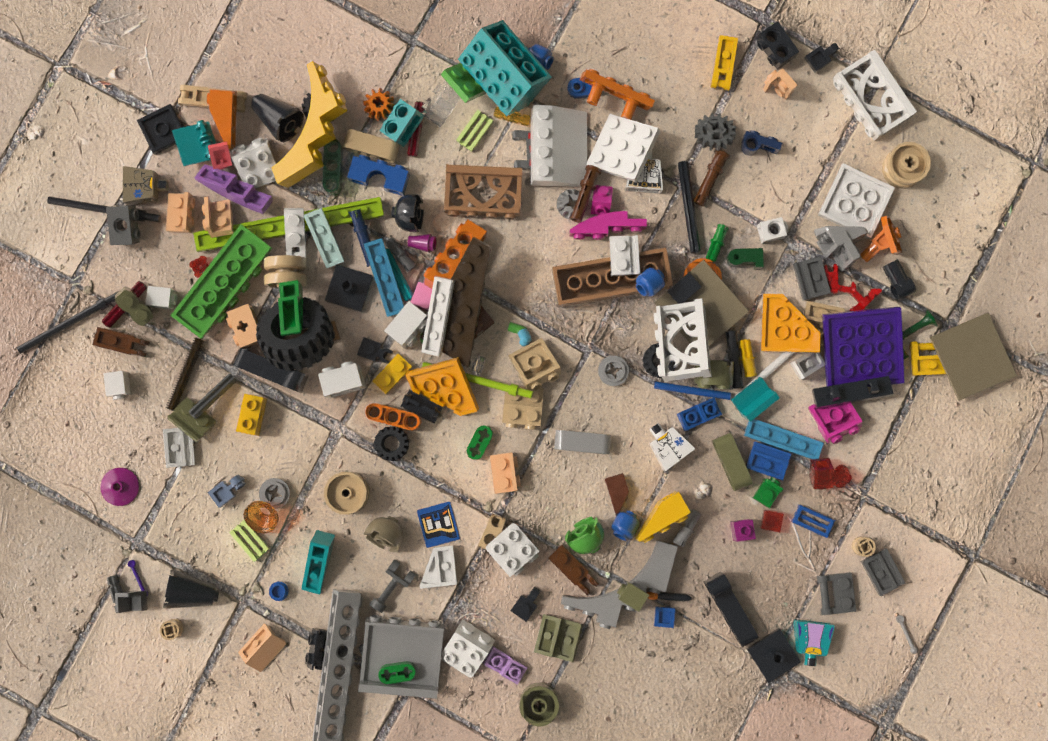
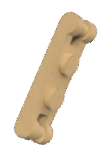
[178,85,248,113]

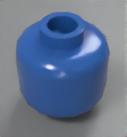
[528,44,554,70]
[636,268,665,297]
[611,511,640,541]

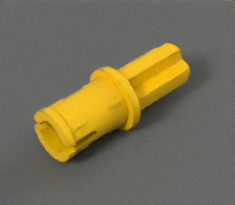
[740,339,757,378]

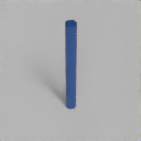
[654,381,731,400]

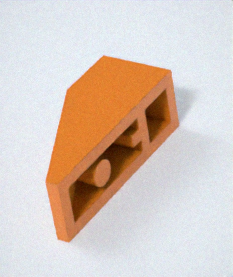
[207,89,237,149]

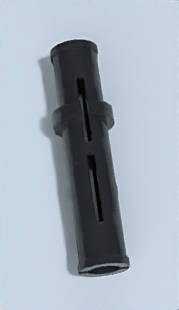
[725,331,744,389]

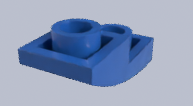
[677,397,722,431]

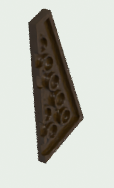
[420,237,491,368]

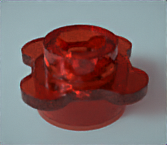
[189,256,209,278]

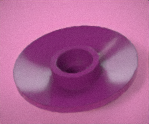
[100,468,139,506]

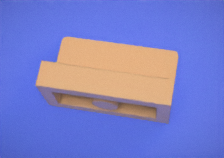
[238,623,286,672]

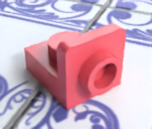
[208,142,232,169]

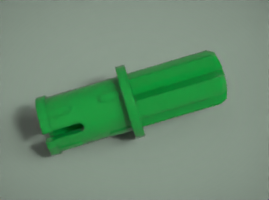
[706,224,729,262]

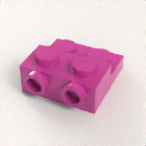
[808,403,863,444]

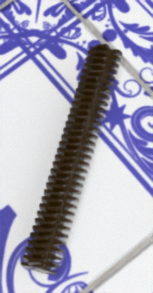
[165,338,204,411]

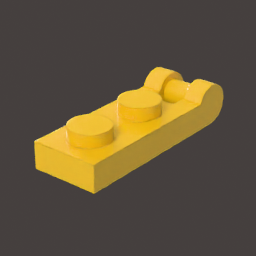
[710,35,738,91]

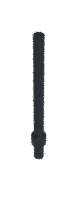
[47,196,161,222]
[17,291,118,354]

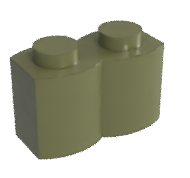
[115,287,153,326]

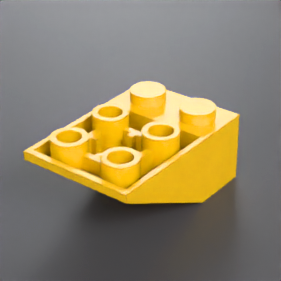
[635,491,691,543]

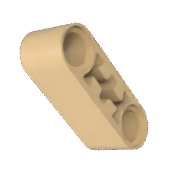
[342,129,400,164]

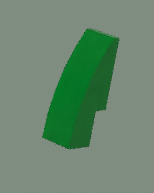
[278,280,303,336]

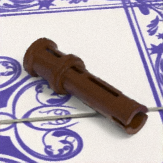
[694,149,730,207]
[570,165,602,223]

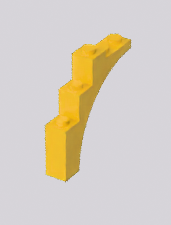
[271,61,348,188]

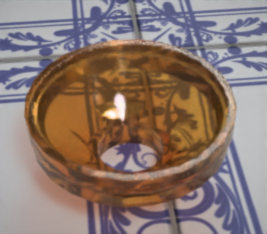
[243,501,279,533]

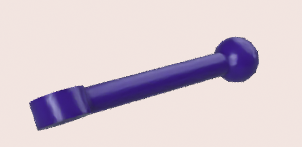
[127,560,149,596]

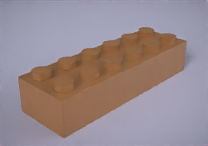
[552,248,673,308]

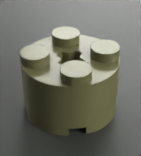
[694,360,734,389]
[520,683,559,727]

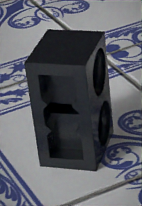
[756,21,799,70]

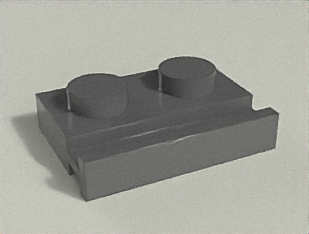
[793,256,831,301]
[861,548,905,596]

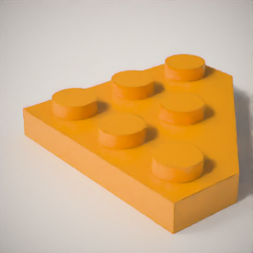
[761,294,821,353]
[405,357,479,416]

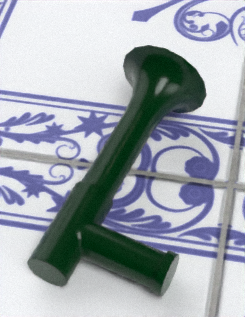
[902,310,937,359]

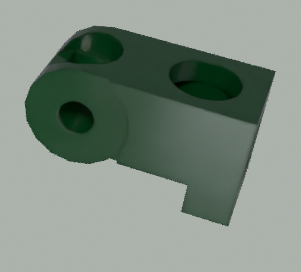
[726,248,764,270]

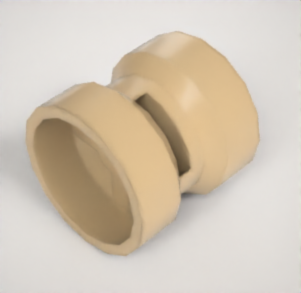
[851,536,876,557]
[160,619,184,640]

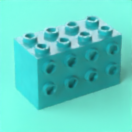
[458,20,552,116]

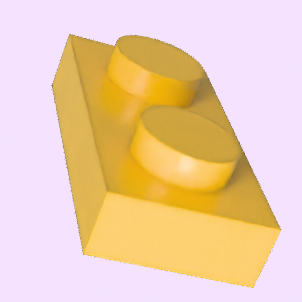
[372,354,412,395]

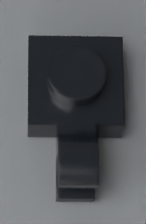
[804,43,840,73]
[510,586,540,622]

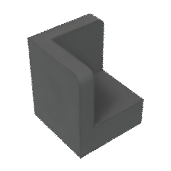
[115,591,147,613]

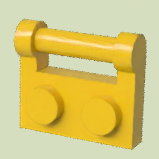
[909,341,946,376]

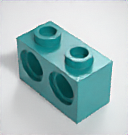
[380,99,425,147]

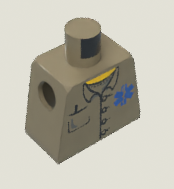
[123,166,169,205]

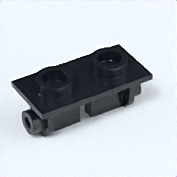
[401,389,443,424]
[305,628,327,670]

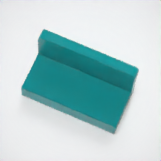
[731,377,780,422]

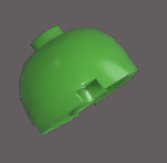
[565,517,605,554]

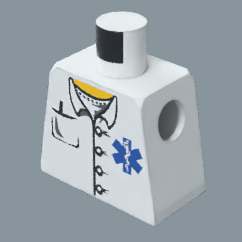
[649,423,695,471]

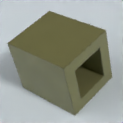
[617,581,649,612]

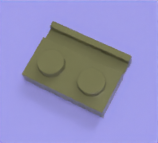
[167,397,216,443]

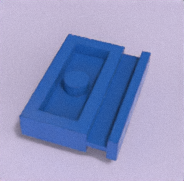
[746,442,792,480]

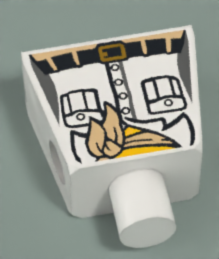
[625,149,663,194]

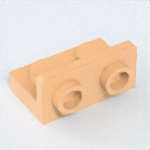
[763,68,797,99]
[166,192,195,233]
[202,196,234,238]
[490,452,521,494]

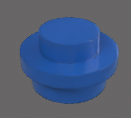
[269,581,289,601]

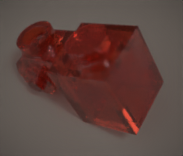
[809,458,852,490]

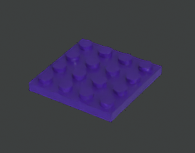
[822,307,904,387]

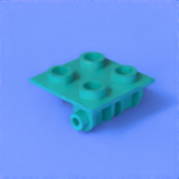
[172,120,216,167]

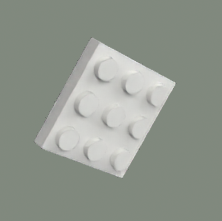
[586,114,661,182]
[818,163,895,239]

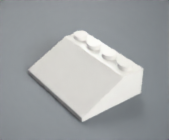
[531,105,587,187]

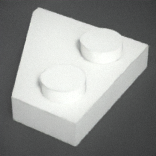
[420,545,457,589]

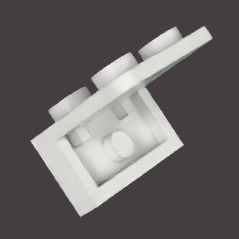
[231,138,276,188]
[486,523,539,577]
[441,619,495,677]

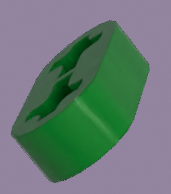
[466,425,493,460]
[378,661,416,684]

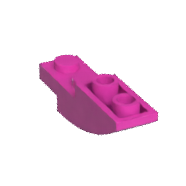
[569,211,647,240]

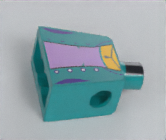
[793,619,835,666]

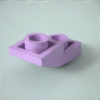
[482,646,527,685]

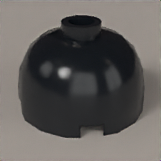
[391,194,424,233]

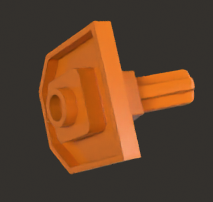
[860,216,903,262]

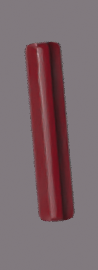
[407,101,425,157]
[102,281,147,328]

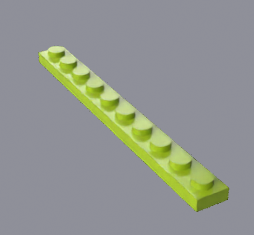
[193,197,385,252]

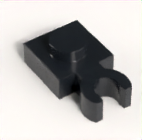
[357,337,393,364]

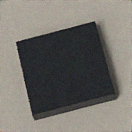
[137,104,183,155]

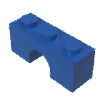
[347,155,410,196]

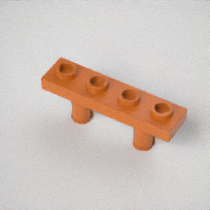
[579,69,655,120]

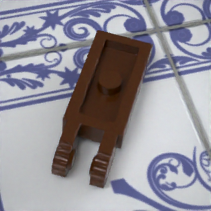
[92,327,150,357]
[548,544,599,596]

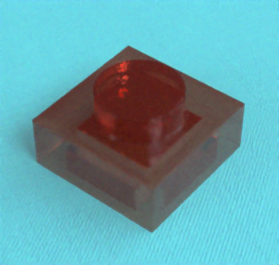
[760,510,784,533]

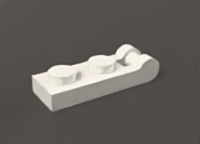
[284,208,306,258]

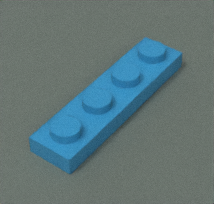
[364,238,404,317]
[744,419,824,461]

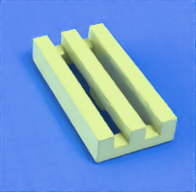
[456,110,493,152]
[229,520,270,562]

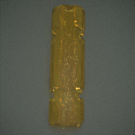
[494,107,531,126]

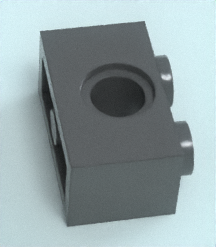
[106,204,141,245]

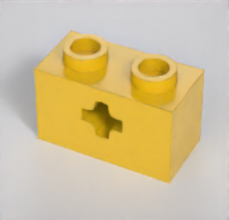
[236,394,267,436]

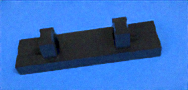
[812,376,894,409]

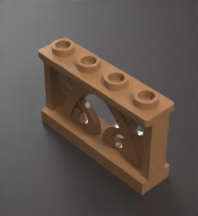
[444,164,522,220]

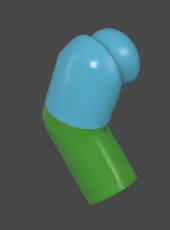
[508,322,531,347]

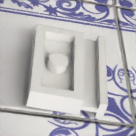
[609,235,640,276]
[163,428,195,468]

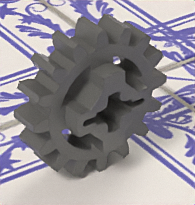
[694,113,736,151]

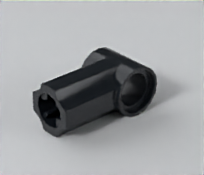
[882,259,916,300]

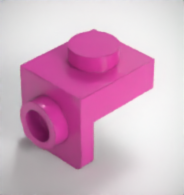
[591,185,613,215]

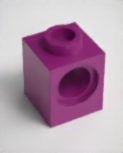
[730,519,756,542]

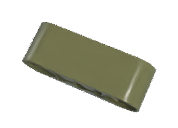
[712,433,753,491]

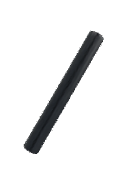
[678,161,701,254]

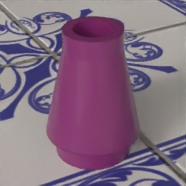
[407,234,437,253]

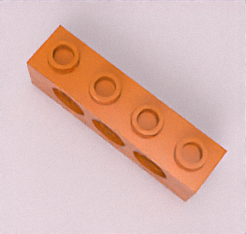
[423,219,487,289]

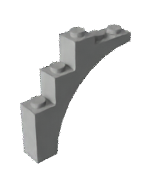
[561,540,678,629]

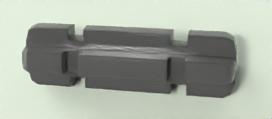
[107,575,122,613]

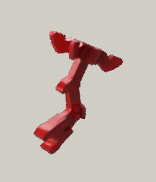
[824,264,882,311]

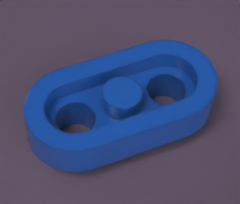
[567,78,603,99]

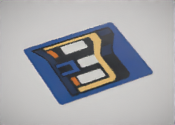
[417,502,460,548]

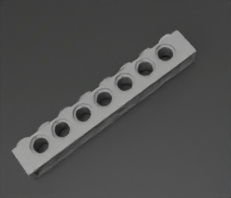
[312,589,362,741]

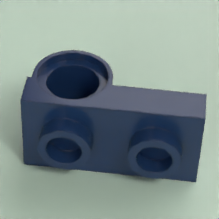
[741,130,783,156]

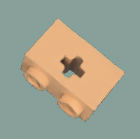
[226,304,259,349]

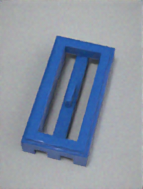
[791,504,835,538]

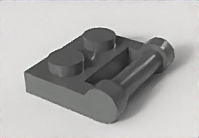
[817,572,856,615]

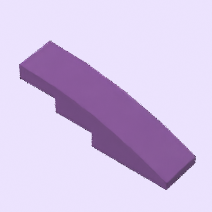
[194,164,273,214]

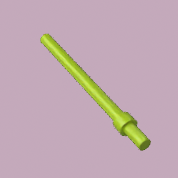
[422,362,533,399]

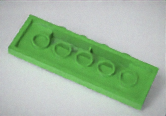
[170,224,272,339]

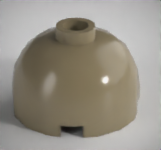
[363,516,404,552]

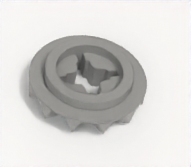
[557,189,586,219]
[598,356,629,386]
[259,478,290,509]

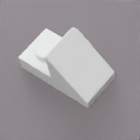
[790,353,825,380]

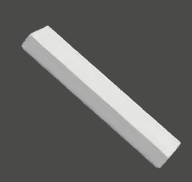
[421,276,455,357]

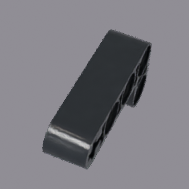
[233,348,308,393]
[703,572,759,647]

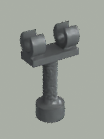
[370,560,416,613]

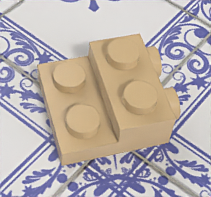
[508,338,561,391]
[502,386,544,430]

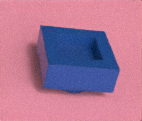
[654,606,675,628]

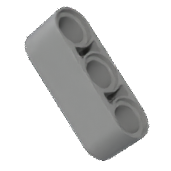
[554,430,611,454]

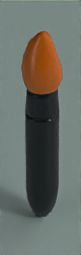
[647,592,692,602]

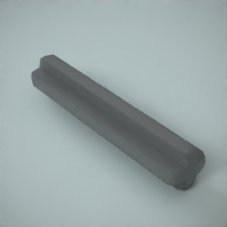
[189,374,236,419]

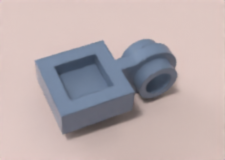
[207,474,246,508]

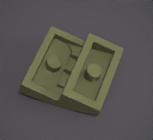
[534,614,583,662]

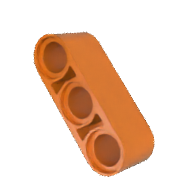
[365,403,421,431]

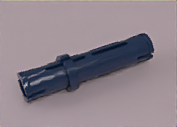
[349,208,371,267]

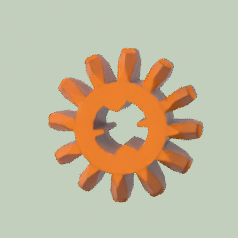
[363,88,395,121]

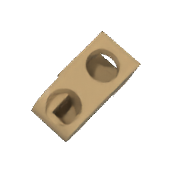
[478,513,506,550]

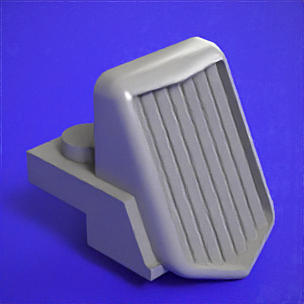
[814,226,868,272]

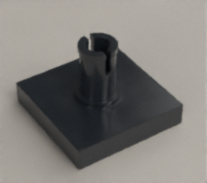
[325,265,373,312]
[746,628,801,683]

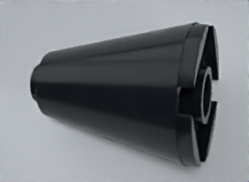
[251,94,304,143]
[163,569,219,609]

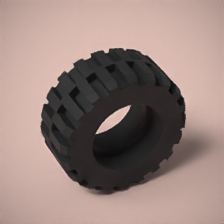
[256,297,335,371]

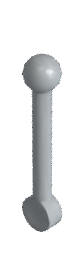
[896,615,918,654]

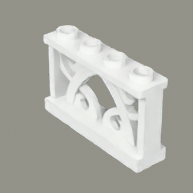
[833,49,917,140]
[654,298,712,383]

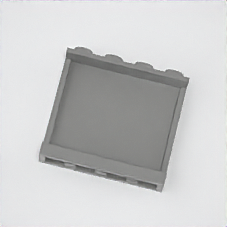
[358,615,444,699]

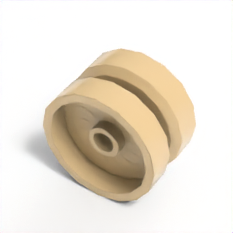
[882,142,931,189]
[264,255,307,288]
[324,472,370,515]

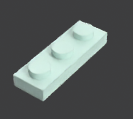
[304,208,344,268]

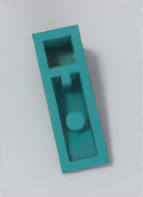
[301,530,335,595]

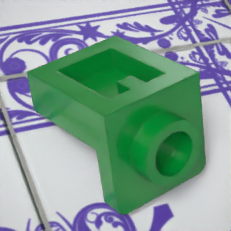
[752,477,784,509]

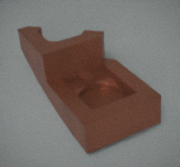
[605,473,629,516]

